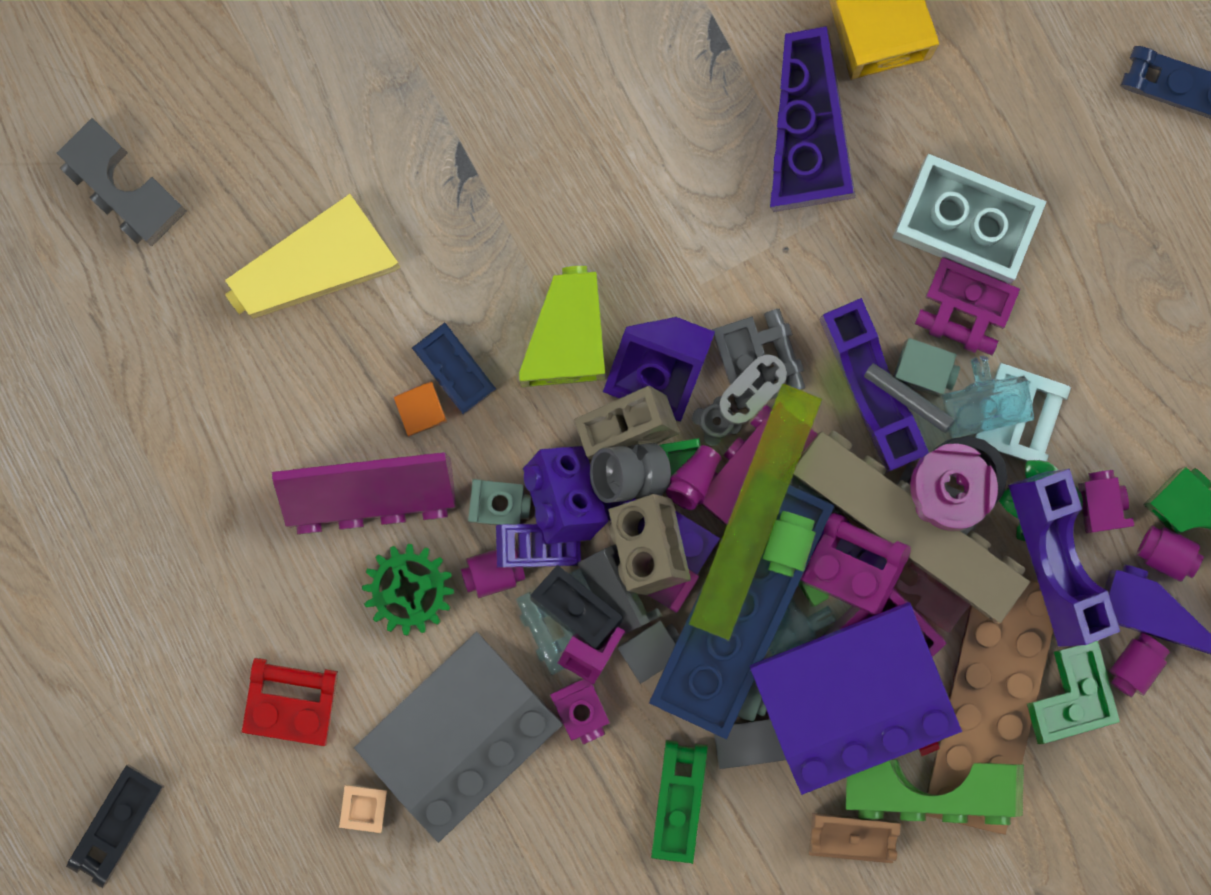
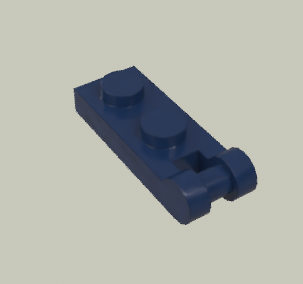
[1120,46,1211,119]

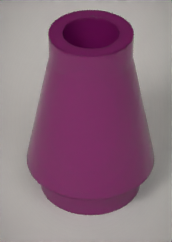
[666,445,721,510]

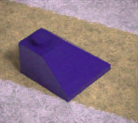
[603,317,715,422]

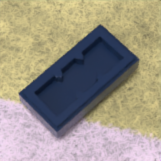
[412,322,497,415]

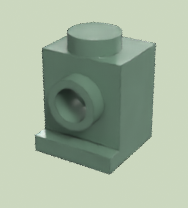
[468,479,531,525]

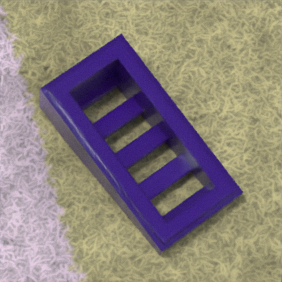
[496,524,581,568]

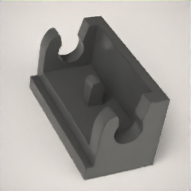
[577,544,662,635]

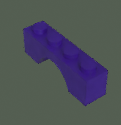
[819,298,929,473]
[1008,468,1120,647]

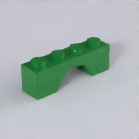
[1143,467,1211,533]

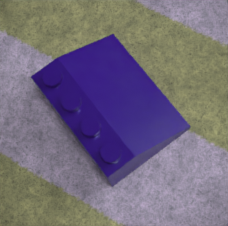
[750,602,962,795]

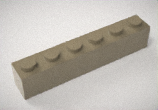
[790,430,1030,623]

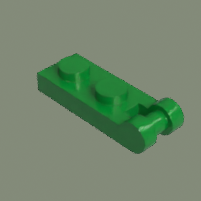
[651,740,708,864]

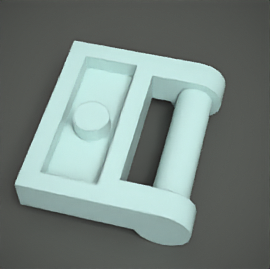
[975,363,1071,462]

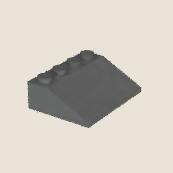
[354,631,563,843]

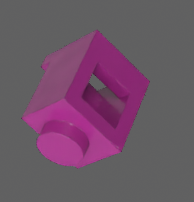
[1078,470,1134,533]
[550,679,610,745]

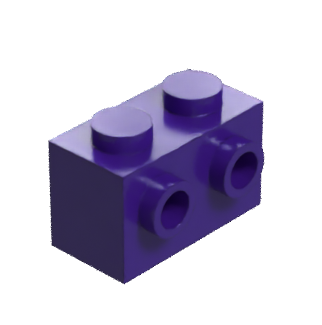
[523,446,608,544]

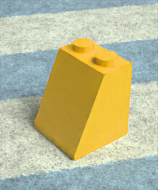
[829,0,939,80]

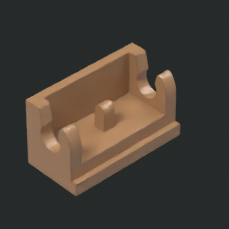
[809,813,901,863]

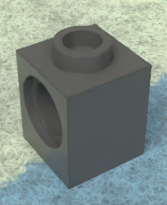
[618,621,679,684]

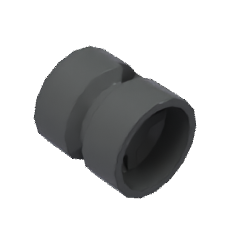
[590,443,671,503]

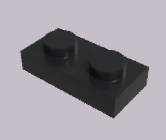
[530,564,623,651]

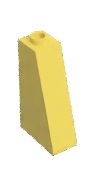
[225,194,400,319]

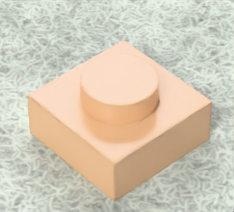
[339,785,388,833]

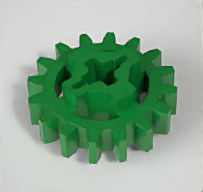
[362,544,455,636]

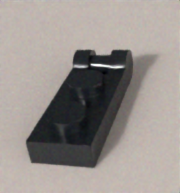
[66,764,164,889]

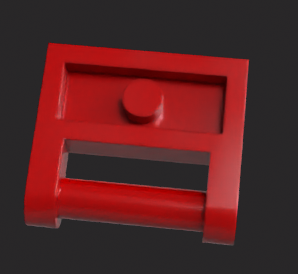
[241,658,338,746]

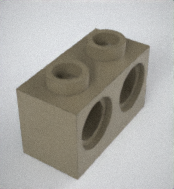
[574,386,680,460]
[609,494,691,595]

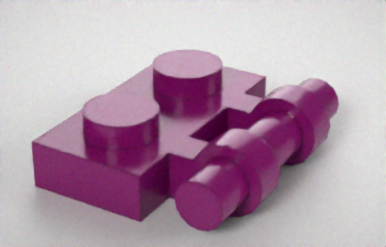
[915,257,1020,356]

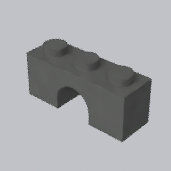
[56,118,187,246]

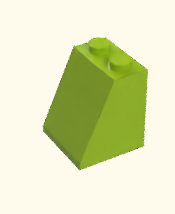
[519,266,605,387]

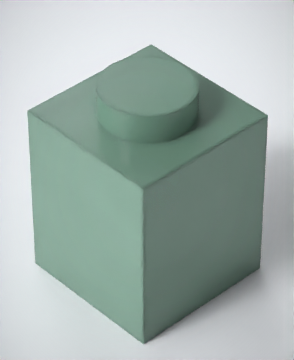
[893,338,960,397]

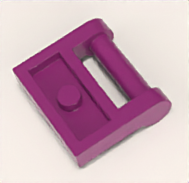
[800,512,911,616]

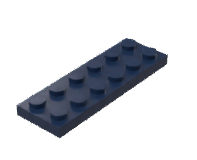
[649,470,834,740]

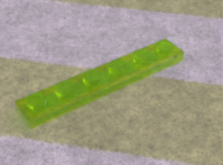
[689,383,822,640]

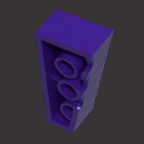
[770,26,856,212]

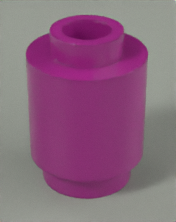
[1137,525,1204,582]
[460,548,526,599]
[1109,632,1170,698]

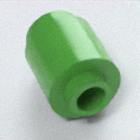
[763,511,816,577]

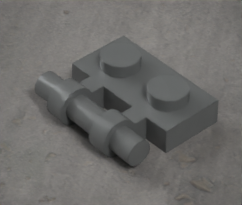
[712,308,806,410]

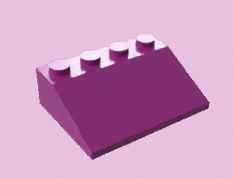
[272,452,457,535]

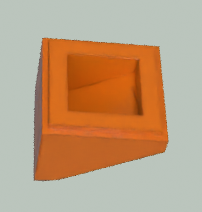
[394,381,447,437]

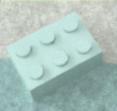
[892,154,1046,284]

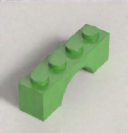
[846,759,1024,825]

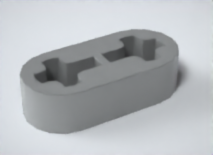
[719,355,787,425]

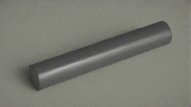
[864,363,955,433]

